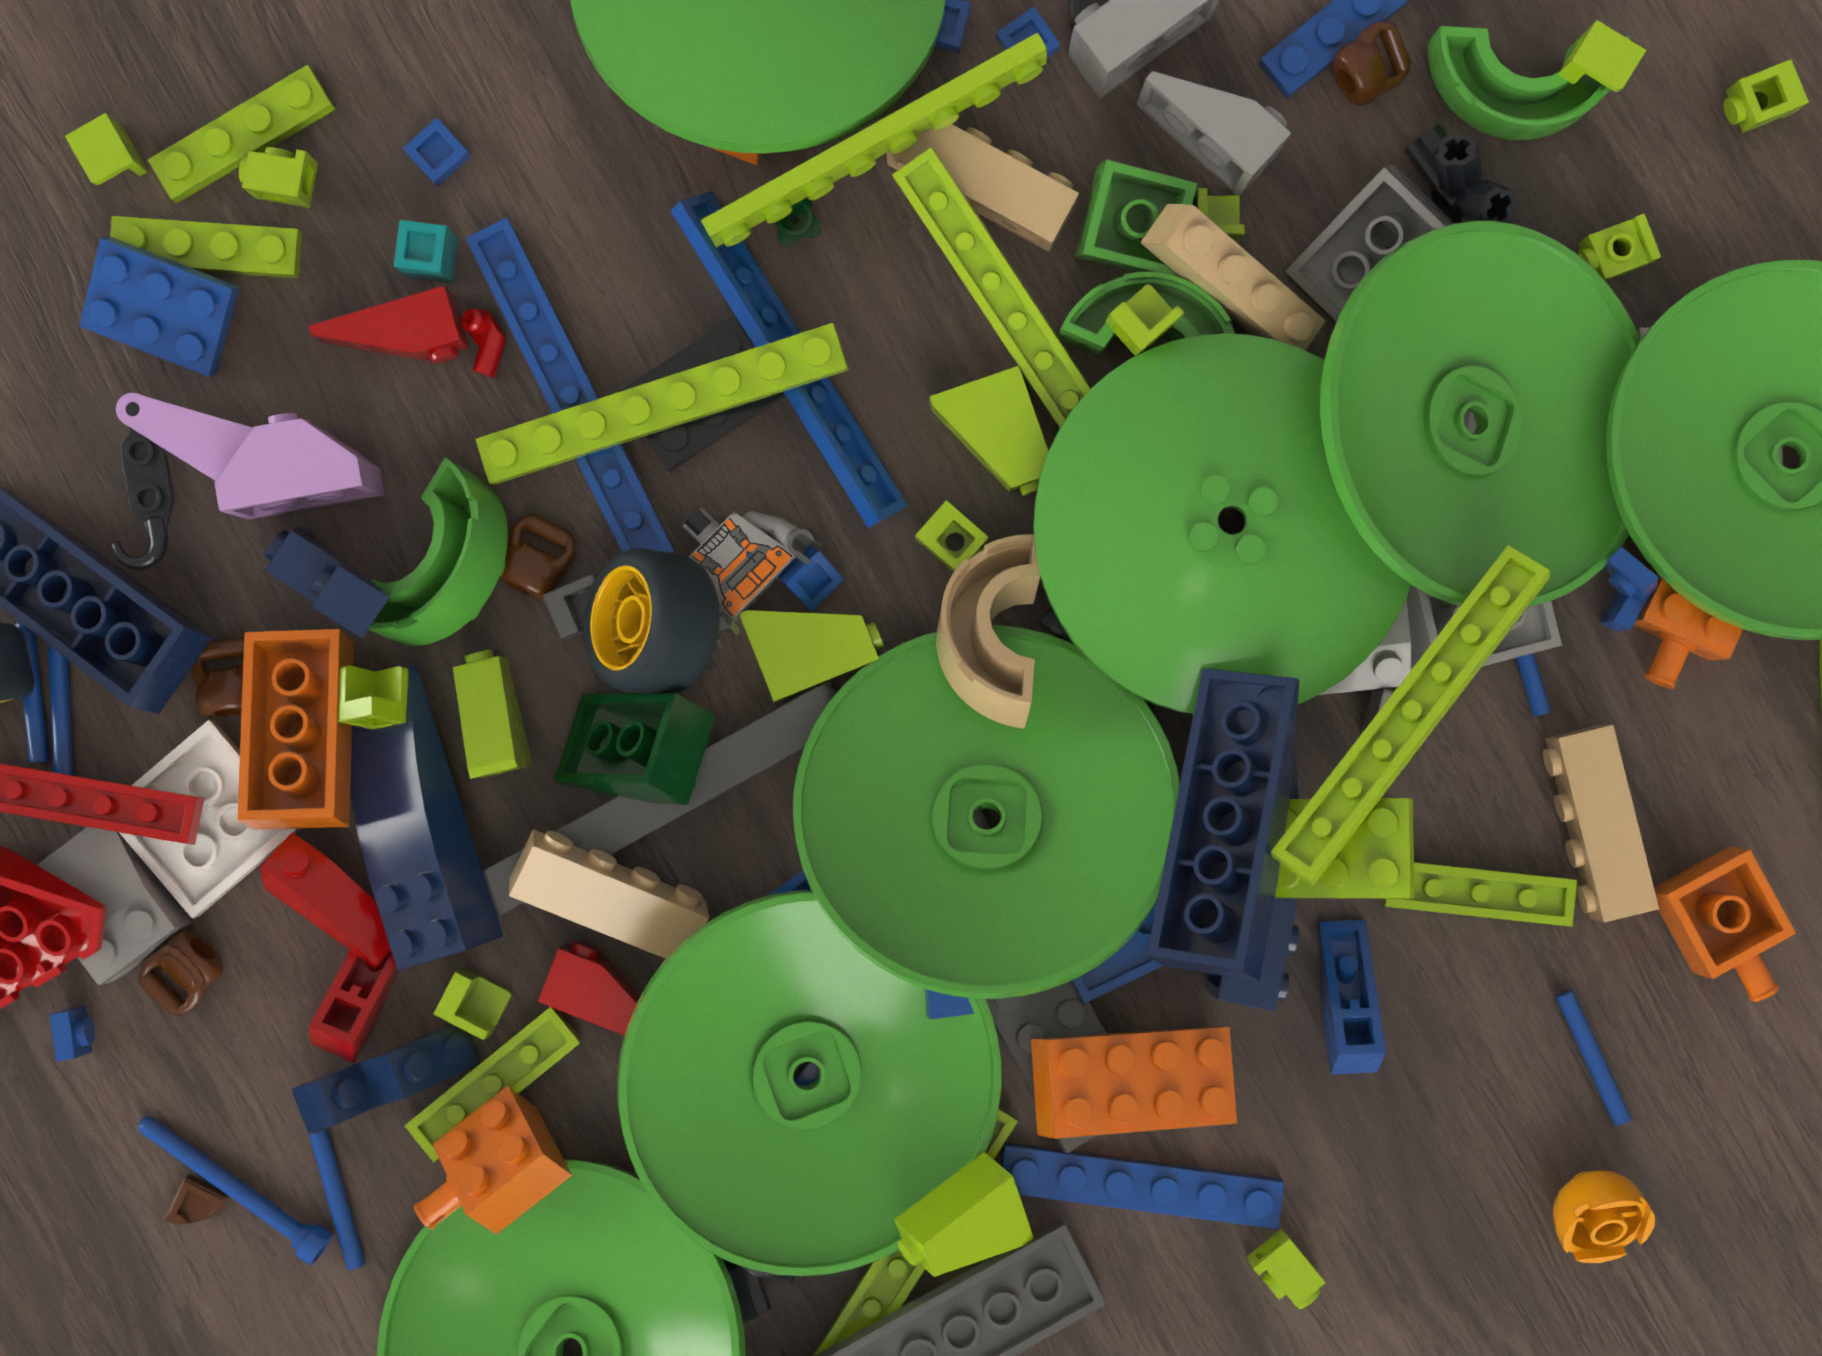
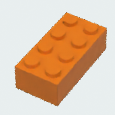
[237,629,354,830]
[1031,1026,1237,1139]

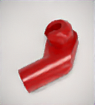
[461,308,506,378]

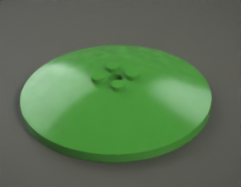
[570,0,946,154]
[1320,221,1640,607]
[1606,260,1822,640]
[1033,333,1411,715]
[793,625,1180,999]
[617,890,1001,1276]
[377,1159,746,1356]

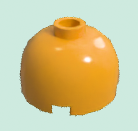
[1553,1170,1655,1263]

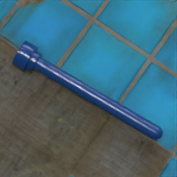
[138,1117,334,1266]

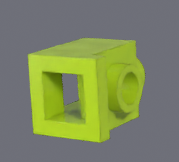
[1723,59,1809,133]
[239,147,318,208]
[1578,213,1661,282]
[915,500,989,572]
[1246,1228,1326,1309]

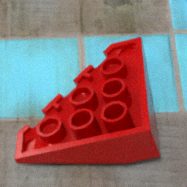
[0,846,106,1009]

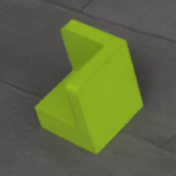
[1558,20,1646,92]
[65,113,148,185]
[1192,188,1245,244]
[1105,284,1185,356]
[338,665,409,730]
[433,967,512,1040]

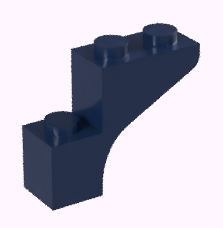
[264,526,391,638]
[291,1024,480,1133]

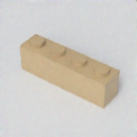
[887,124,1079,252]
[1141,204,1326,350]
[1543,725,1659,923]
[509,829,709,959]

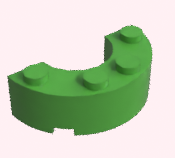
[1427,26,1630,140]
[1058,271,1235,357]
[368,457,508,646]

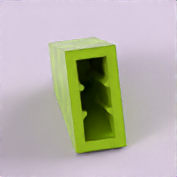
[929,366,1049,496]
[739,610,885,702]
[453,650,533,779]
[894,1152,1034,1277]

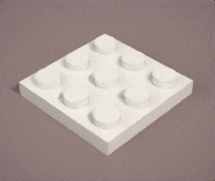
[119,720,302,919]

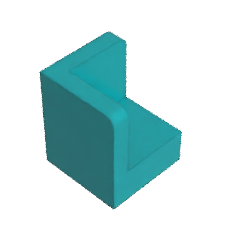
[393,220,458,284]

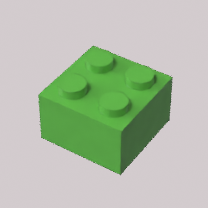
[1074,159,1198,275]

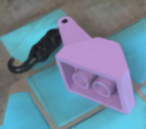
[112,393,385,570]

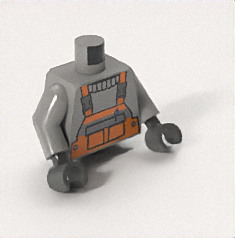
[683,507,823,647]

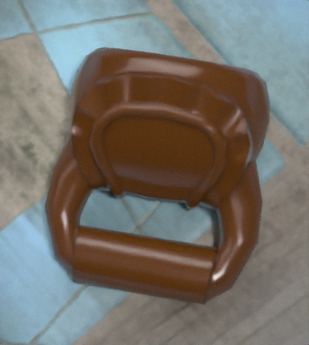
[1333,20,1412,106]
[498,514,576,600]
[192,637,244,717]
[139,929,223,1015]

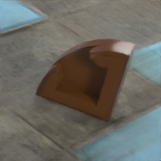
[163,1174,230,1225]

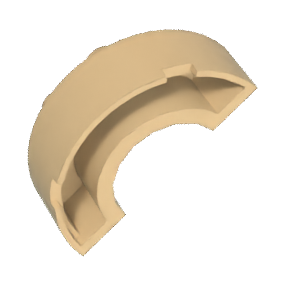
[936,534,1040,729]

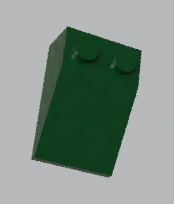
[554,693,715,805]

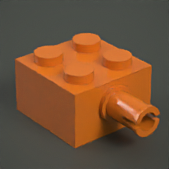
[1633,566,1743,689]
[1654,846,1796,1002]
[414,1086,572,1235]

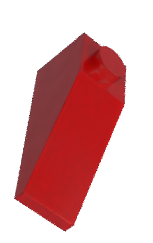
[308,286,469,364]
[260,832,391,968]
[538,941,640,1036]
[309,950,398,1063]

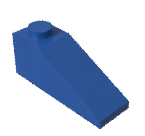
[1318,919,1386,1075]

